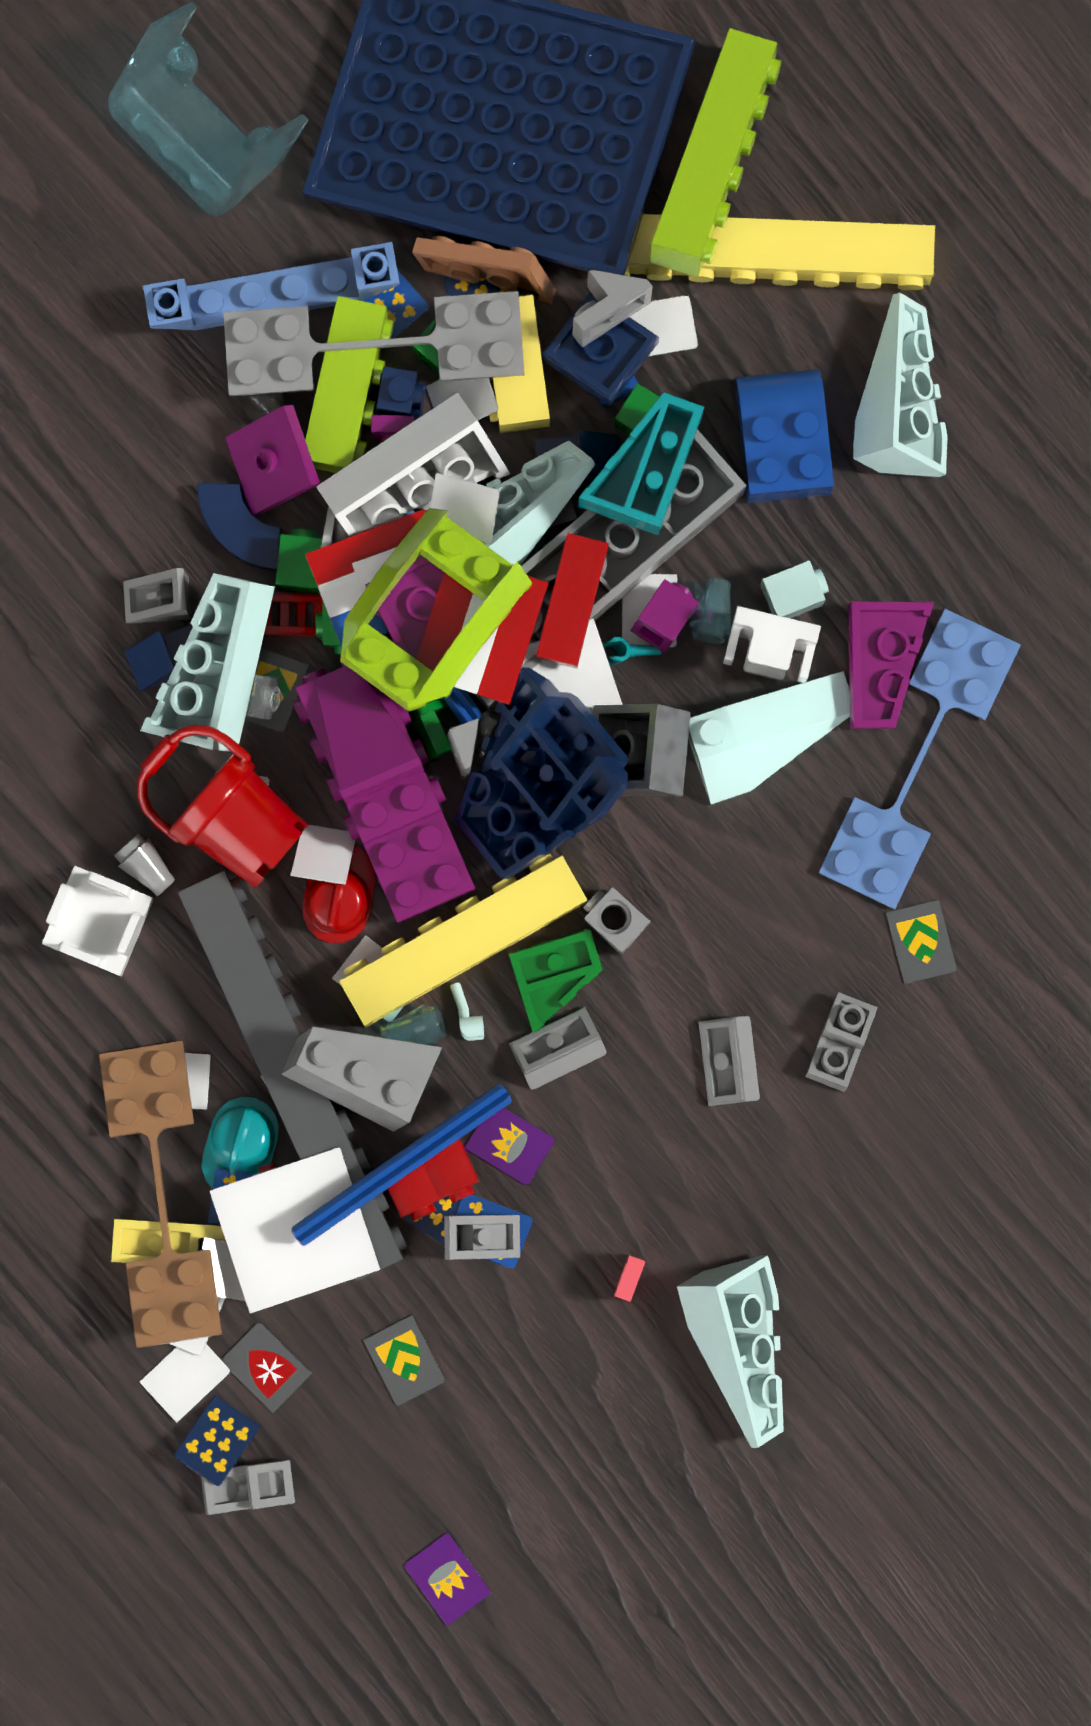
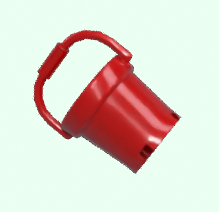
[137,724,309,889]

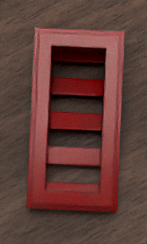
[263,592,324,637]

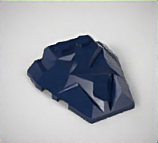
[454,667,628,879]

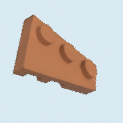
[412,236,556,305]

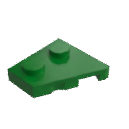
[508,928,602,1032]

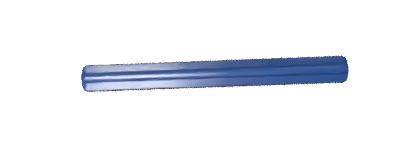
[291,1084,512,1246]

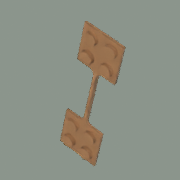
[99,1041,222,1348]

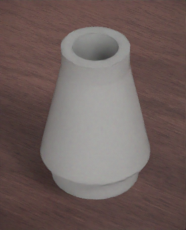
[114,833,176,896]

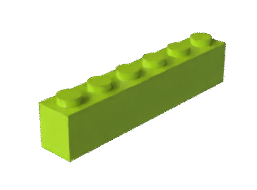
[650,28,782,277]

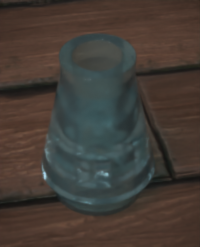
[690,578,732,644]
[380,1004,446,1045]

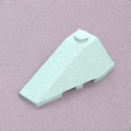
[853,293,947,477]

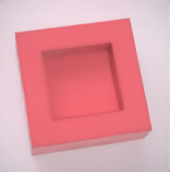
[614,1255,646,1302]

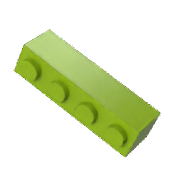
[305,296,394,473]

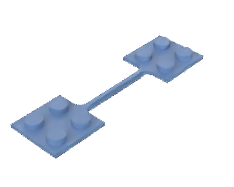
[819,609,1021,910]

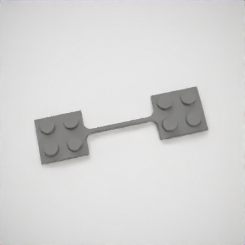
[223,291,524,396]

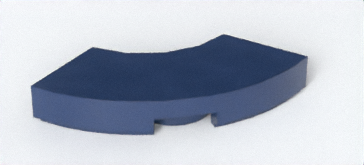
[198,483,281,571]

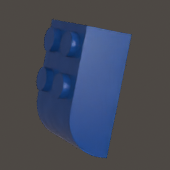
[734,369,834,503]

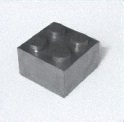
[592,704,691,797]

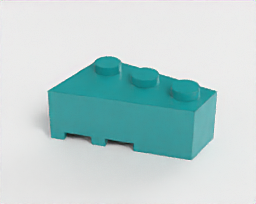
[578,393,704,536]

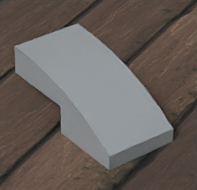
[201,1460,295,1515]

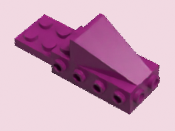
[292,662,476,923]

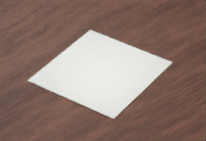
[210,1147,380,1313]

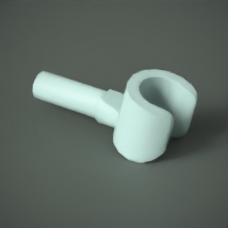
[450,983,484,1041]

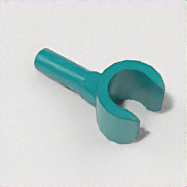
[602,637,662,667]

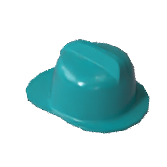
[202,1097,279,1189]

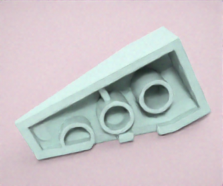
[482,441,595,565]
[688,671,850,805]
[677,1255,784,1448]

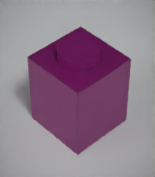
[630,579,699,654]

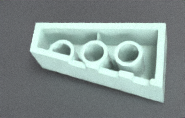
[140,573,275,752]

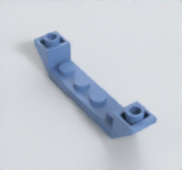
[143,242,400,330]

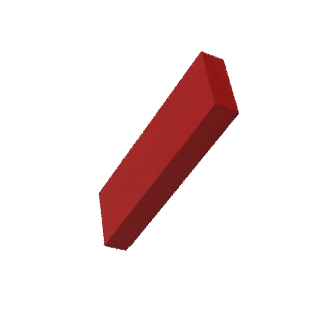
[536,533,609,668]

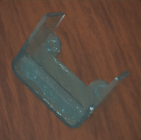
[108,2,309,216]

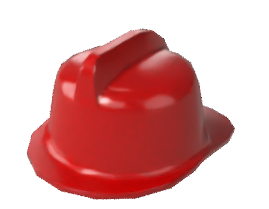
[303,845,375,943]

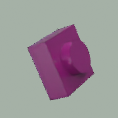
[371,415,415,443]

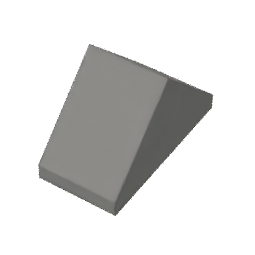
[123,568,192,623]

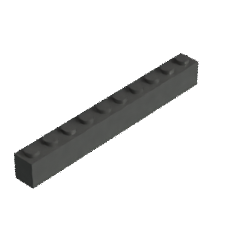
[178,871,408,1281]

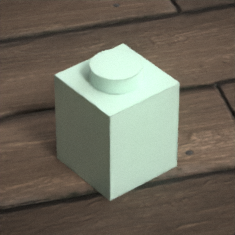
[760,561,829,618]

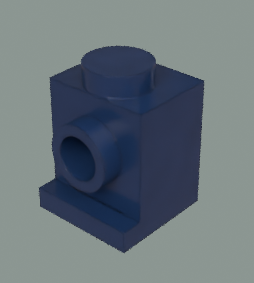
[377,367,427,420]

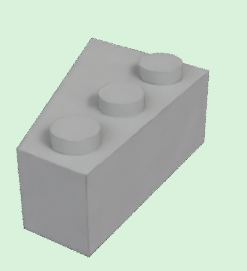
[281,1027,442,1132]

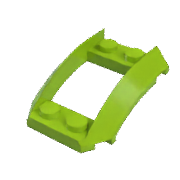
[340,508,532,711]

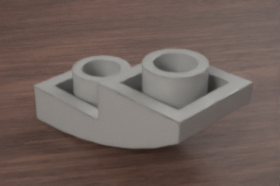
[805,992,878,1092]

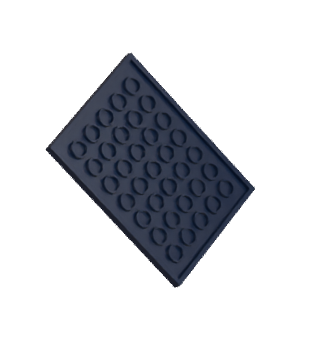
[303,0,695,276]

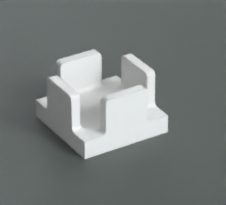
[723,606,821,683]
[42,866,154,977]

